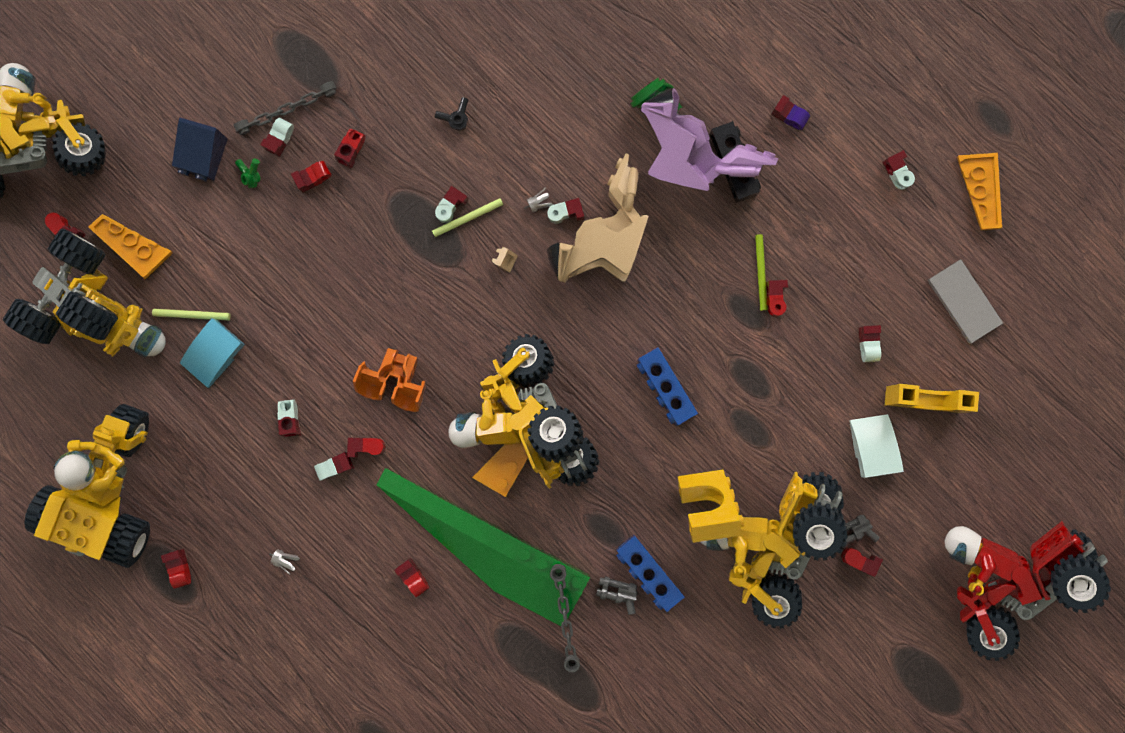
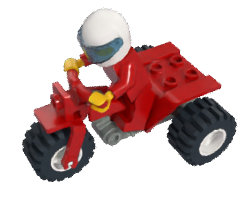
[944,521,1111,661]

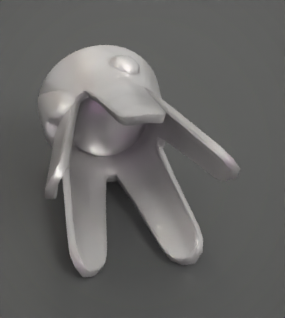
[524,187,553,212]
[269,549,300,575]

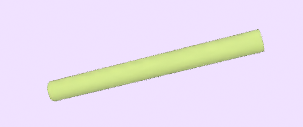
[432,198,503,237]
[152,309,230,321]

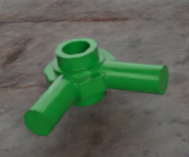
[235,158,260,188]

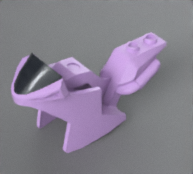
[641,88,778,191]

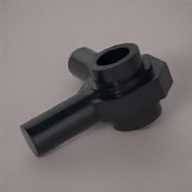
[435,97,469,131]

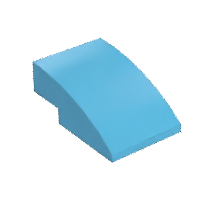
[180,318,245,388]

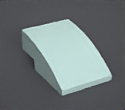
[849,414,904,478]

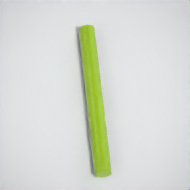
[755,234,768,311]

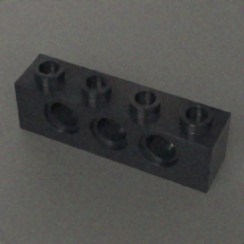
[709,121,761,203]

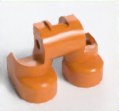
[352,348,426,412]

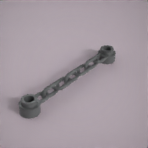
[233,81,337,135]
[550,564,580,673]

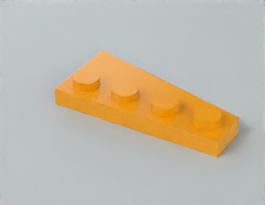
[957,153,1002,230]
[88,214,173,279]
[472,441,528,497]

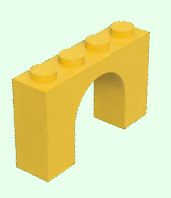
[885,384,979,413]
[678,470,744,543]

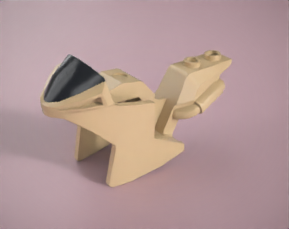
[547,153,648,283]

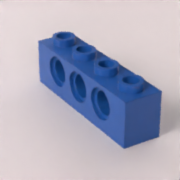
[637,347,698,426]
[616,535,684,612]

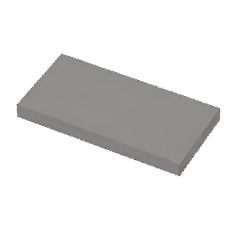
[927,259,1003,344]

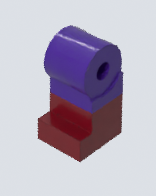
[771,95,810,130]

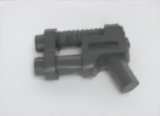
[842,515,880,549]
[596,576,637,615]

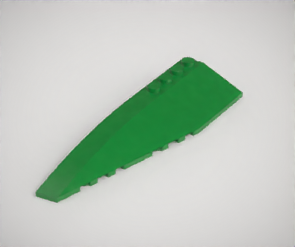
[376,468,590,626]

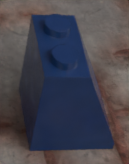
[172,117,228,182]

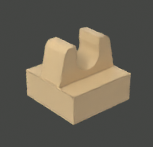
[492,247,518,273]

